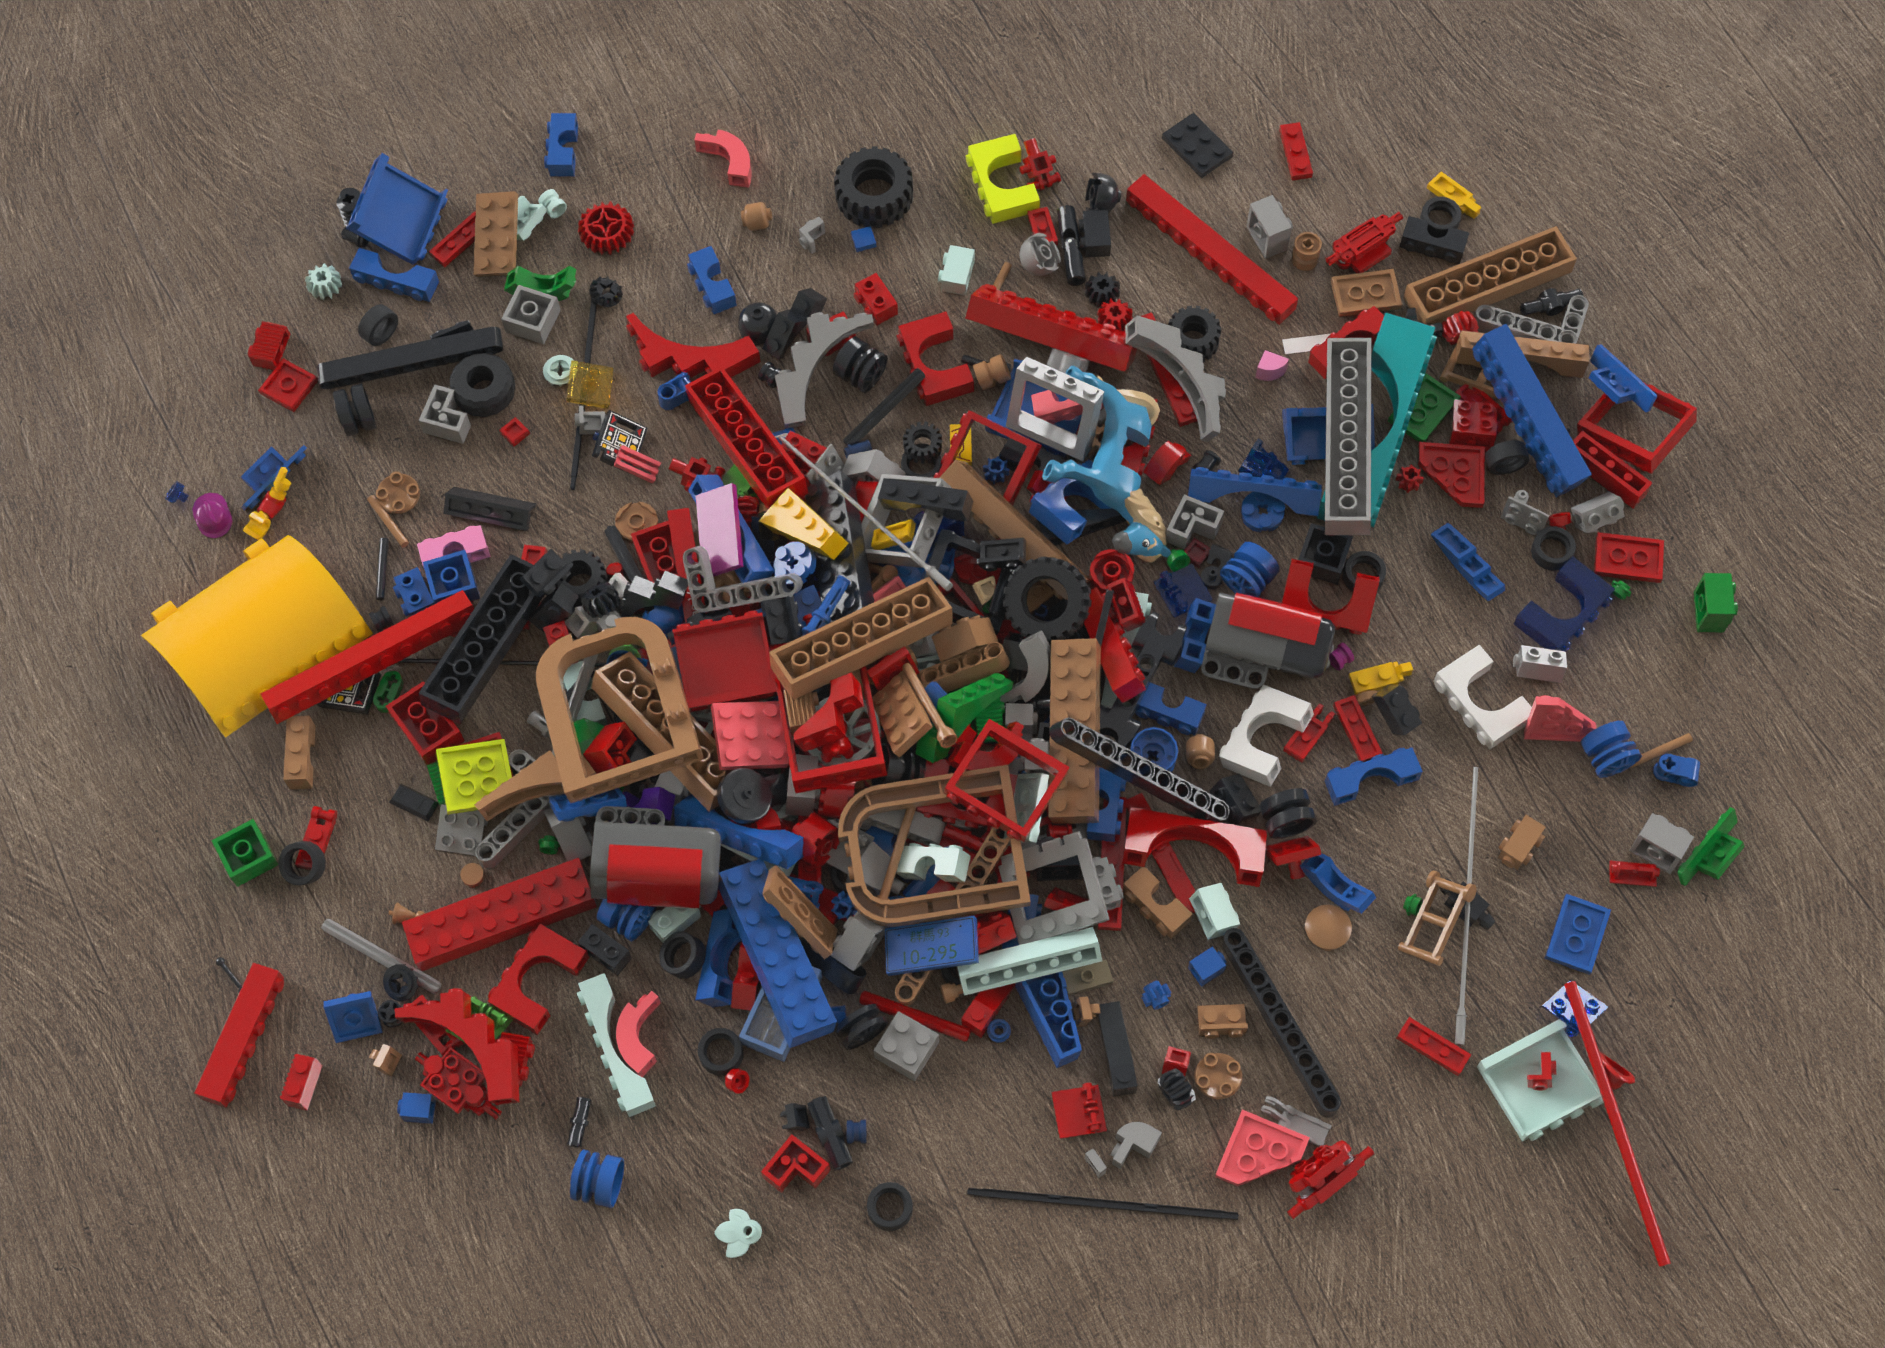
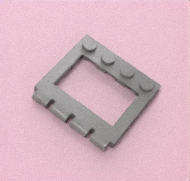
[998,831,1110,945]

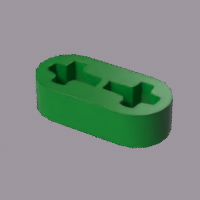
[373,671,404,713]

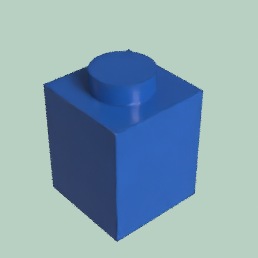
[1188,947,1226,987]
[397,1092,436,1124]

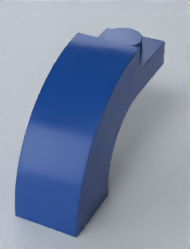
[1300,853,1376,914]

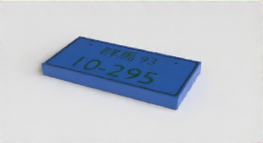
[885,916,979,976]

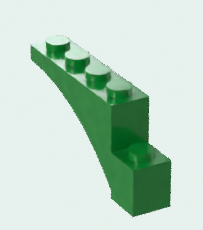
[915,673,1013,763]

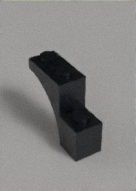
[762,288,827,359]
[619,571,688,618]

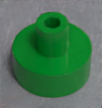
[1166,549,1190,572]

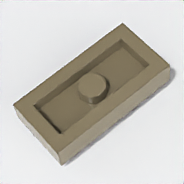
[1063,960,1113,996]

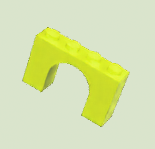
[966,134,1040,224]

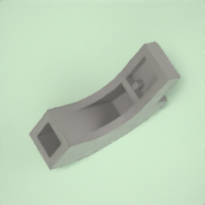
[1000,630,1051,703]

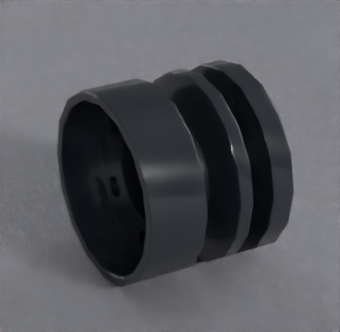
[832,336,888,393]
[871,743,926,786]

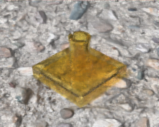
[566,360,613,409]

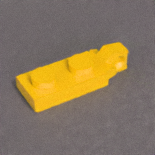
[1427,172,1481,219]
[1348,662,1413,696]

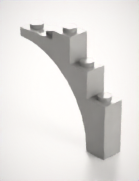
[775,312,873,429]
[1125,316,1226,442]

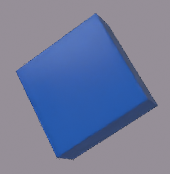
[851,226,877,252]

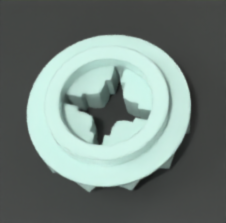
[543,355,577,387]

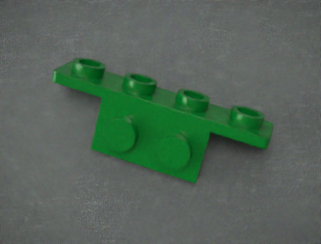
[1678,807,1744,886]

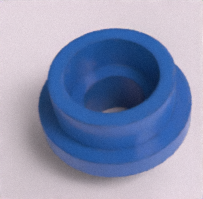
[987,1019,1011,1043]

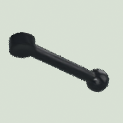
[216,957,242,993]

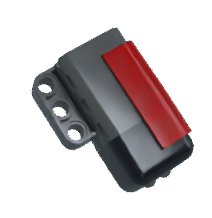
[1201,592,1335,689]

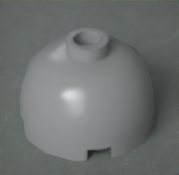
[1019,233,1061,276]

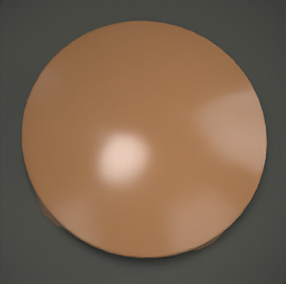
[376,472,420,514]
[1304,905,1352,951]
[1195,1053,1242,1099]

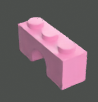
[417,525,490,568]

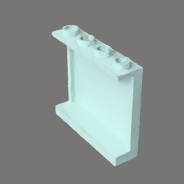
[1477,1018,1604,1142]

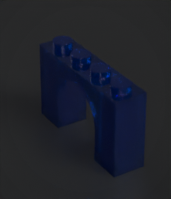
[1514,556,1615,652]

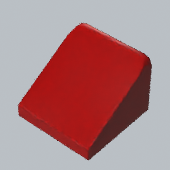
[1162,1046,1191,1076]

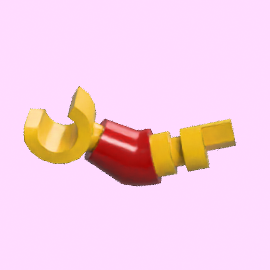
[243,467,291,540]

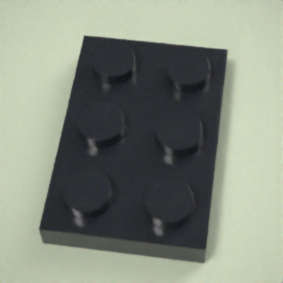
[1162,112,1233,179]

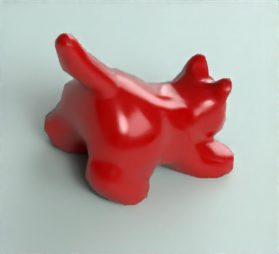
[820,721,854,763]

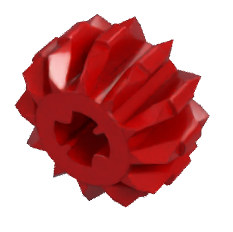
[1097,298,1133,331]
[1442,311,1479,345]
[738,496,760,531]

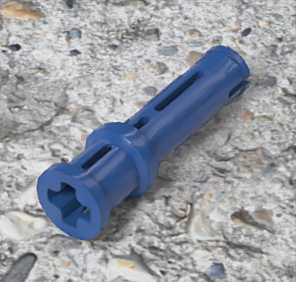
[802,575,851,635]

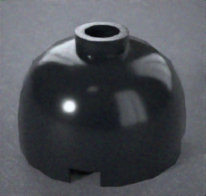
[1085,172,1121,213]
[738,302,777,346]

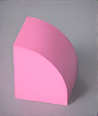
[1255,350,1289,381]

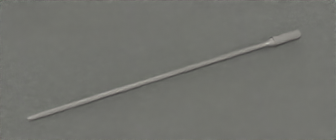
[778,435,953,591]
[1455,767,1478,1045]

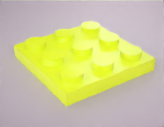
[436,739,512,815]

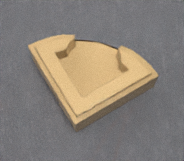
[972,576,996,605]

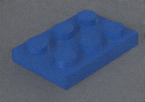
[549,788,627,822]
[1544,894,1611,975]

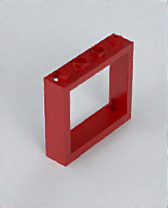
[1577,382,1697,474]
[933,410,1042,506]
[944,719,1070,842]

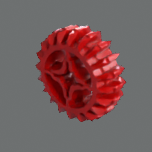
[578,201,634,255]

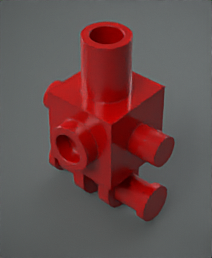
[1019,138,1061,191]
[669,457,726,492]

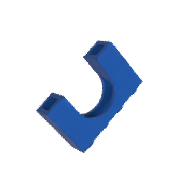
[1029,460,1111,545]

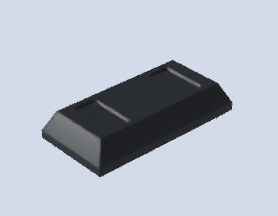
[389,784,439,822]

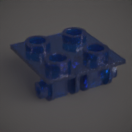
[1153,564,1213,618]
[1542,980,1609,1037]

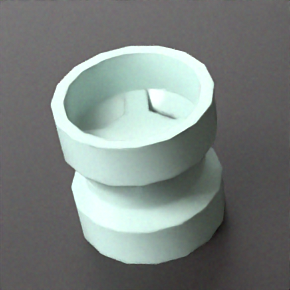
[538,189,567,219]

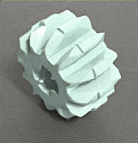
[305,264,342,300]

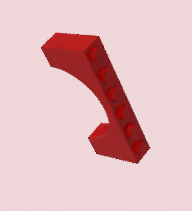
[1122,807,1267,887]

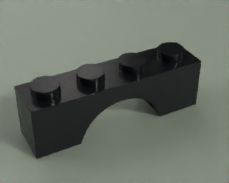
[878,478,974,522]

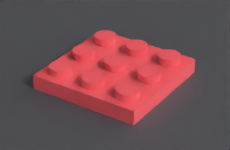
[711,701,789,770]

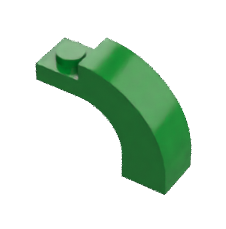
[504,266,576,301]

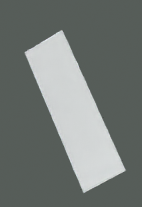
[1282,334,1330,354]

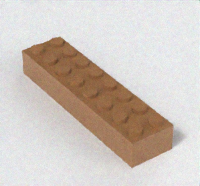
[1403,226,1577,326]
[940,460,1091,600]
[769,577,952,700]
[1048,638,1101,824]
[591,652,733,812]

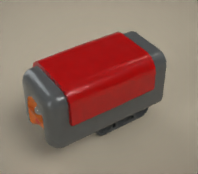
[590,806,721,908]

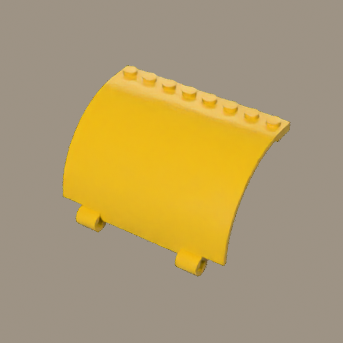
[141,535,373,737]

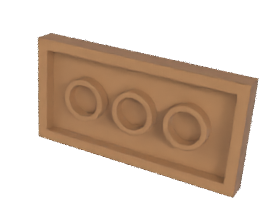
[474,191,518,277]
[872,670,933,757]
[762,865,838,959]

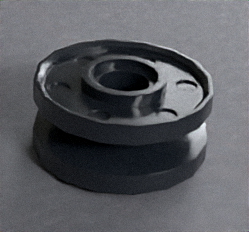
[835,1004,888,1050]

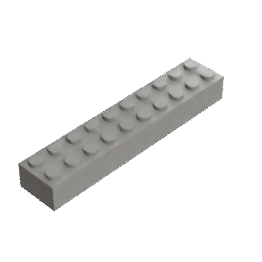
[1325,338,1371,535]

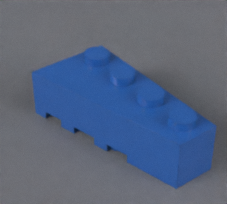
[1015,971,1082,1068]

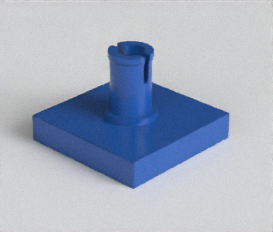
[323,991,383,1043]

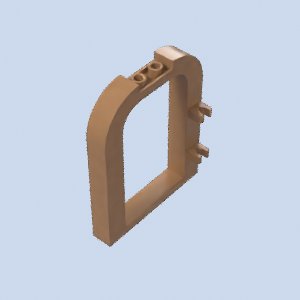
[536,617,704,803]
[838,765,1031,927]

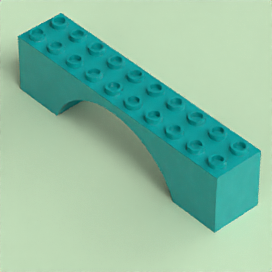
[1317,312,1437,528]

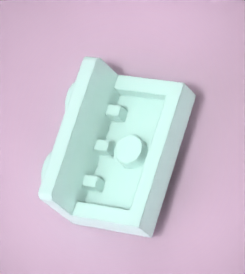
[517,196,548,240]

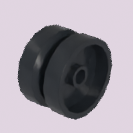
[333,383,377,437]
[1259,788,1317,839]

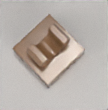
[1071,997,1101,1027]
[369,1044,402,1076]

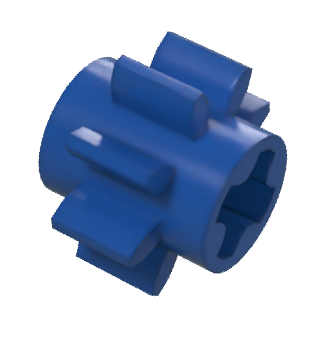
[983,456,1010,485]
[831,891,858,920]
[1141,981,1171,1010]

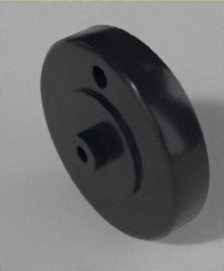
[717,768,772,824]

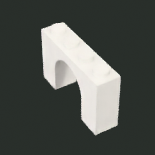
[1434,645,1532,749]
[1219,685,1314,787]

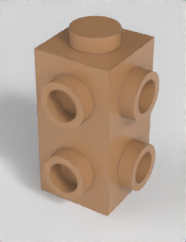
[1498,815,1546,870]

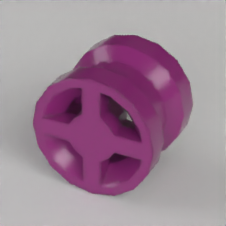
[1328,643,1354,671]

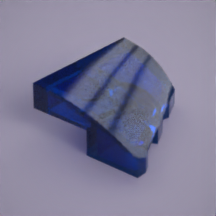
[1238,438,1289,480]

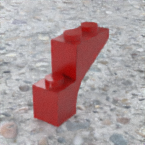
[794,673,864,752]
[731,943,760,1011]

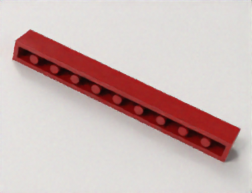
[1126,174,1298,325]
[260,590,474,724]

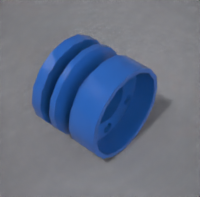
[1220,542,1280,597]
[1580,720,1642,778]
[1130,727,1178,782]
[597,899,657,941]
[570,1149,625,1209]

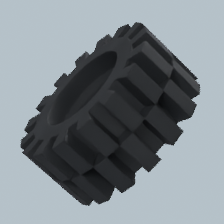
[903,421,942,464]

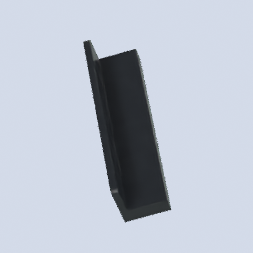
[444,487,536,531]

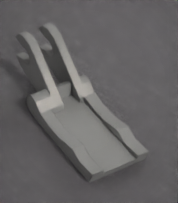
[1261,1096,1332,1147]

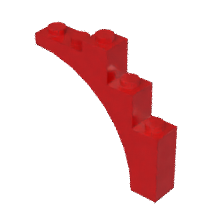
[625,313,761,378]
[395,988,519,1105]

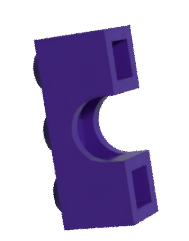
[607,787,675,825]

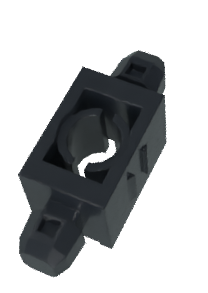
[1439,878,1495,930]

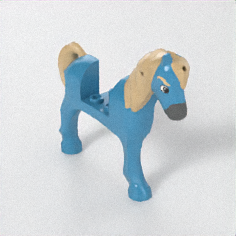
[1042,366,1171,563]

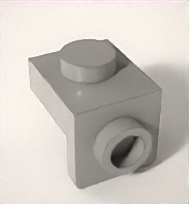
[799,217,825,254]
[575,406,605,434]

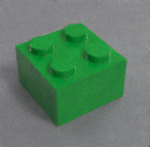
[1694,573,1738,633]
[211,819,278,887]

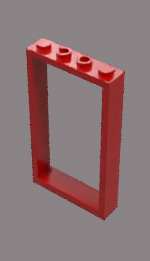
[769,642,887,793]

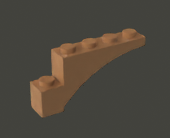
[474,751,596,821]

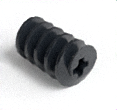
[336,188,361,227]

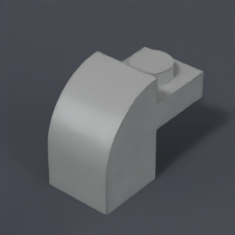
[1111,1122,1162,1169]

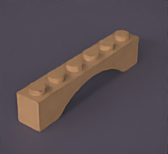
[1456,331,1589,378]

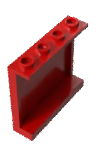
[672,611,778,713]

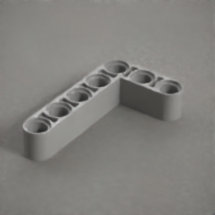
[1474,295,1589,344]
[683,546,803,612]
[475,749,559,869]

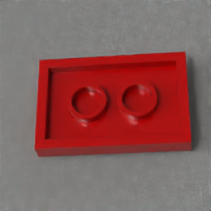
[1594,532,1664,583]

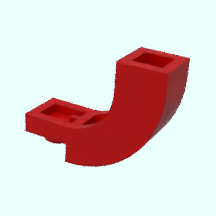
[946,721,1024,771]

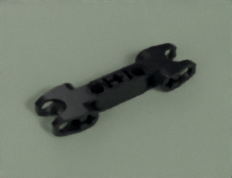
[1100,612,1187,748]

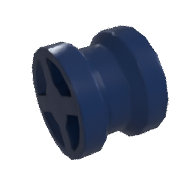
[847,1120,867,1144]

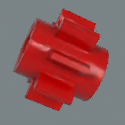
[1395,464,1424,493]

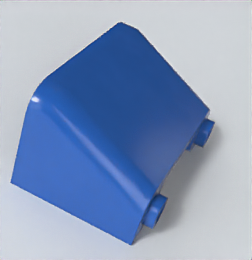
[1282,404,1375,465]

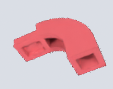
[694,130,752,188]
[616,991,661,1077]

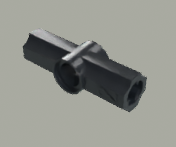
[807,1096,853,1171]

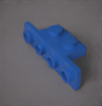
[1589,344,1657,412]
[240,445,307,511]

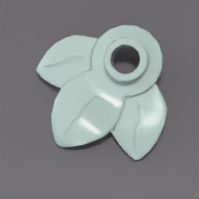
[715,1209,762,1258]

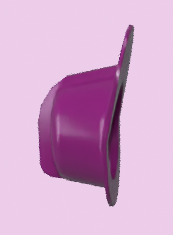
[192,493,233,538]

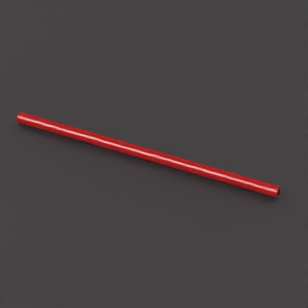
[1564,981,1671,1267]

